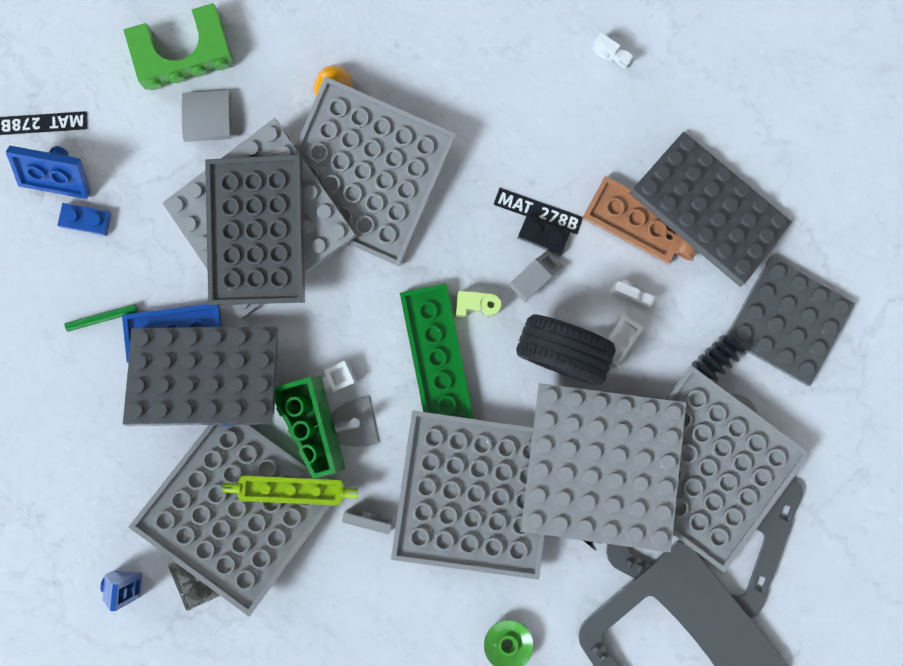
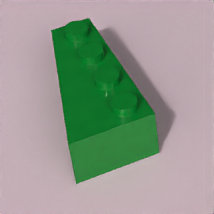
[275,375,346,479]

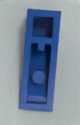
[100,571,143,611]

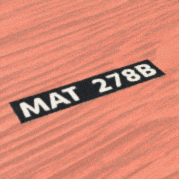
[0,111,87,135]
[493,188,582,234]

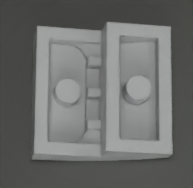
[182,90,232,142]

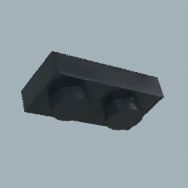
[517,215,570,256]

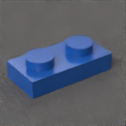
[57,203,112,236]

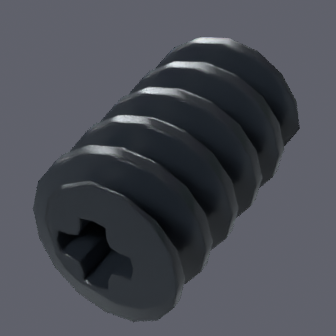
[691,335,747,382]

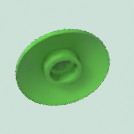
[484,620,533,666]

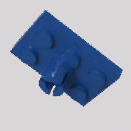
[6,145,91,199]

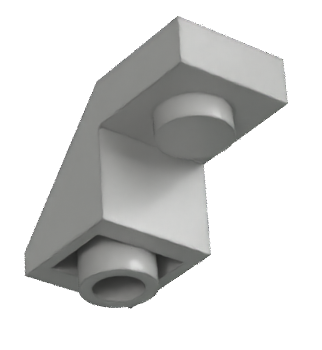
[509,250,564,302]

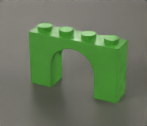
[123,3,235,90]

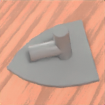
[331,396,378,447]

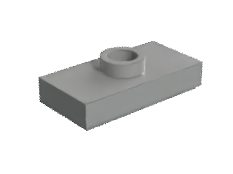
[342,510,393,534]

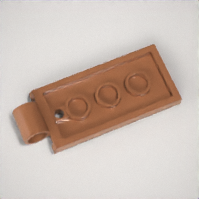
[582,176,697,265]

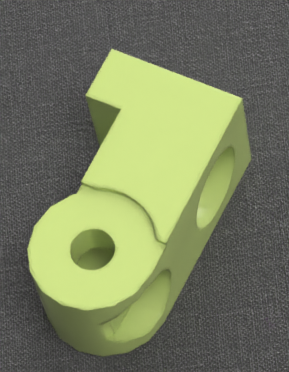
[455,291,501,318]

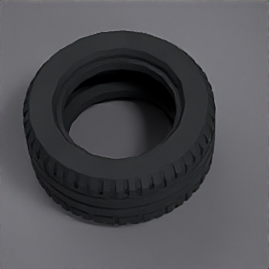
[516,314,616,386]

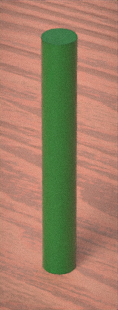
[64,304,138,332]

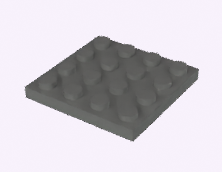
[726,257,855,386]

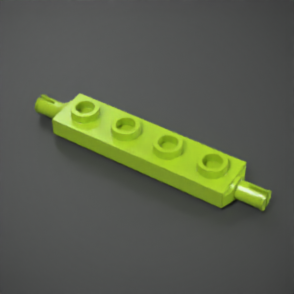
[222,476,358,506]

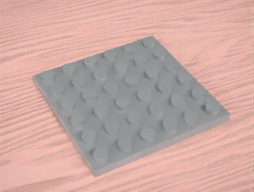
[296,76,457,266]
[163,118,357,319]
[664,366,811,573]
[520,383,686,552]
[391,410,545,580]
[129,425,331,617]

